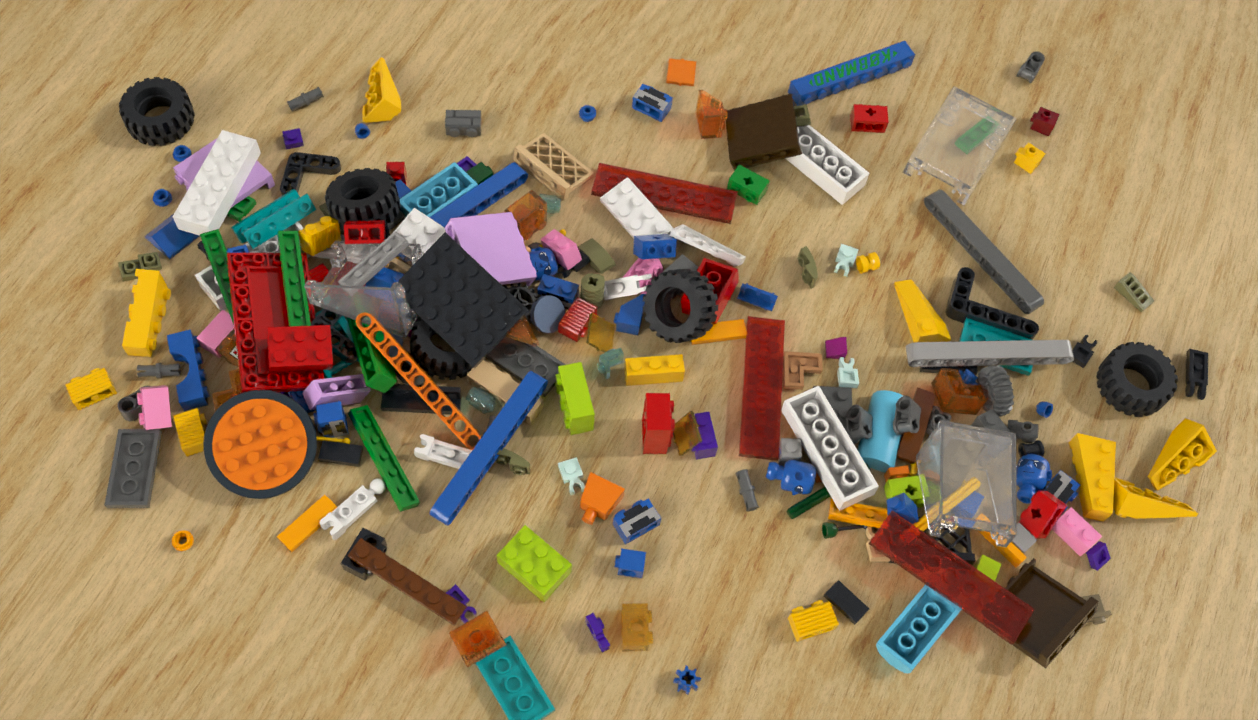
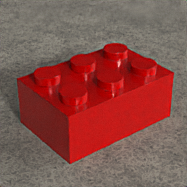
[681,258,739,324]
[267,325,333,373]
[642,393,675,454]

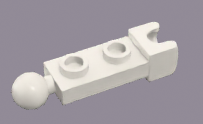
[414,434,472,469]
[319,478,386,540]

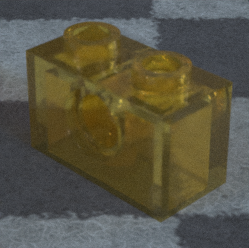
[621,603,653,651]

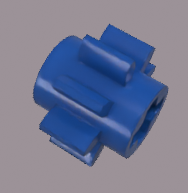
[954,369,978,392]
[673,665,701,695]

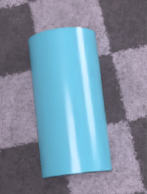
[400,162,478,218]
[857,390,903,473]
[876,583,962,673]

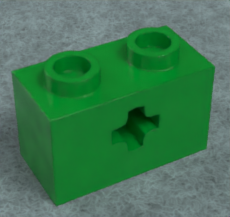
[727,164,770,205]

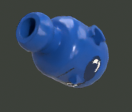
[529,247,558,281]
[1013,454,1052,504]
[766,459,816,495]

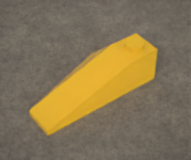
[362,57,402,123]
[894,279,951,343]
[1147,418,1217,491]
[1113,477,1198,519]

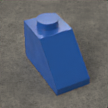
[614,294,647,335]

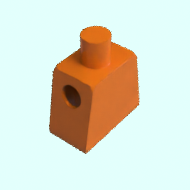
[580,472,625,525]

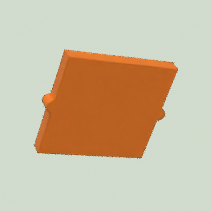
[666,58,696,86]

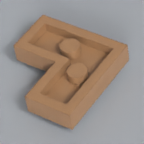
[783,351,823,390]

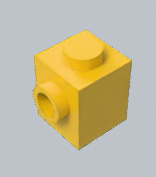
[1014,142,1046,174]

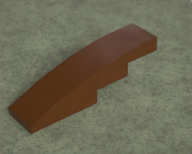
[896,387,936,464]

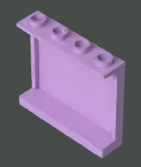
[173,139,275,207]
[445,212,537,286]

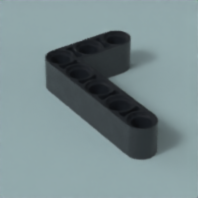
[945,267,1039,340]

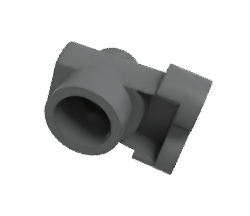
[925,406,952,438]
[1008,420,1039,443]

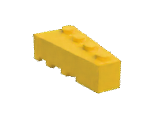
[122,269,171,357]
[1069,433,1116,522]

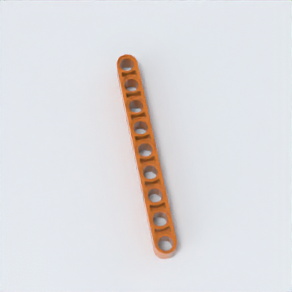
[356,312,482,450]

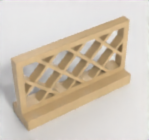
[513,133,594,201]

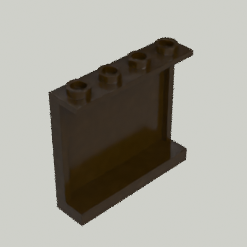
[725,94,802,171]
[981,558,1099,669]

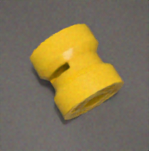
[855,252,880,274]

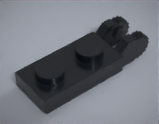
[1185,348,1208,400]

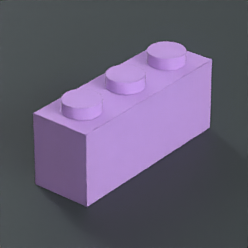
[302,374,371,410]

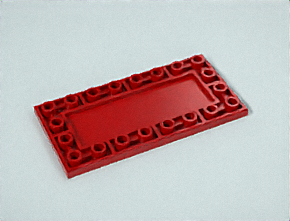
[227,253,324,393]

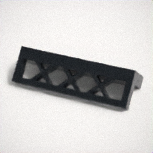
[381,384,462,414]

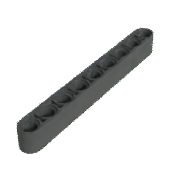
[924,189,1044,314]

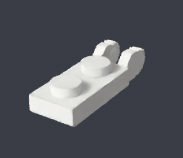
[604,274,652,300]

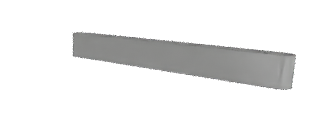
[906,340,1074,367]

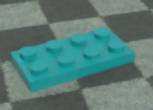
[959,318,1033,376]
[474,635,555,720]

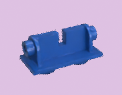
[737,283,778,312]

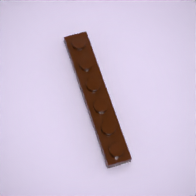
[348,538,467,626]

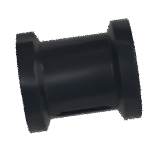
[1018,440,1045,458]

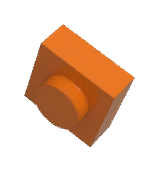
[884,465,910,482]

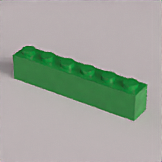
[342,292,398,393]

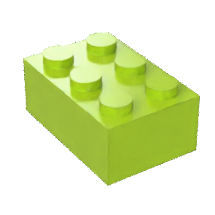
[555,362,595,435]
[497,525,572,602]

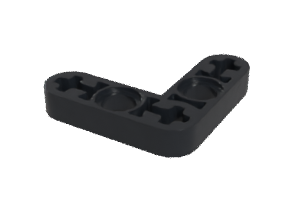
[280,152,341,196]
[311,294,358,363]

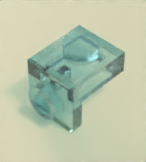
[597,348,624,379]

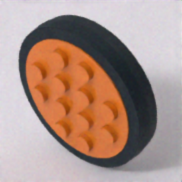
[203,390,317,499]

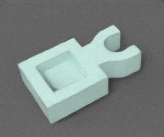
[834,244,859,277]
[837,357,859,389]
[558,457,585,495]

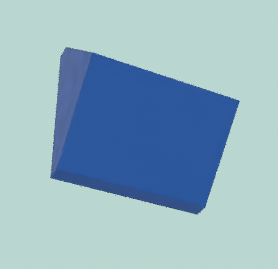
[145,214,199,259]

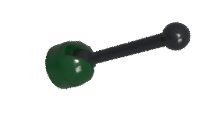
[822,522,870,539]

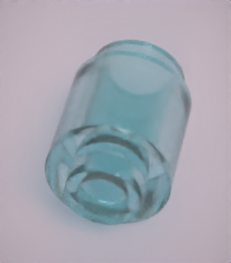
[535,194,561,214]
[466,387,496,414]

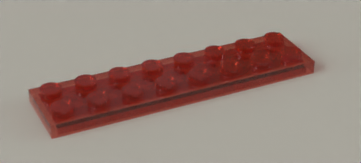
[591,163,737,224]
[739,316,785,461]
[868,510,1035,645]

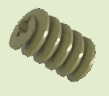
[580,273,605,309]

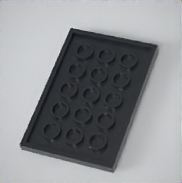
[391,232,529,368]

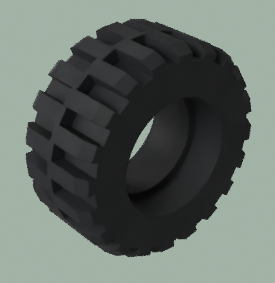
[119,77,195,146]
[325,168,401,231]
[643,269,718,343]
[410,316,473,380]
[1096,342,1178,417]

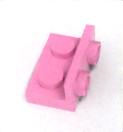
[623,258,664,295]

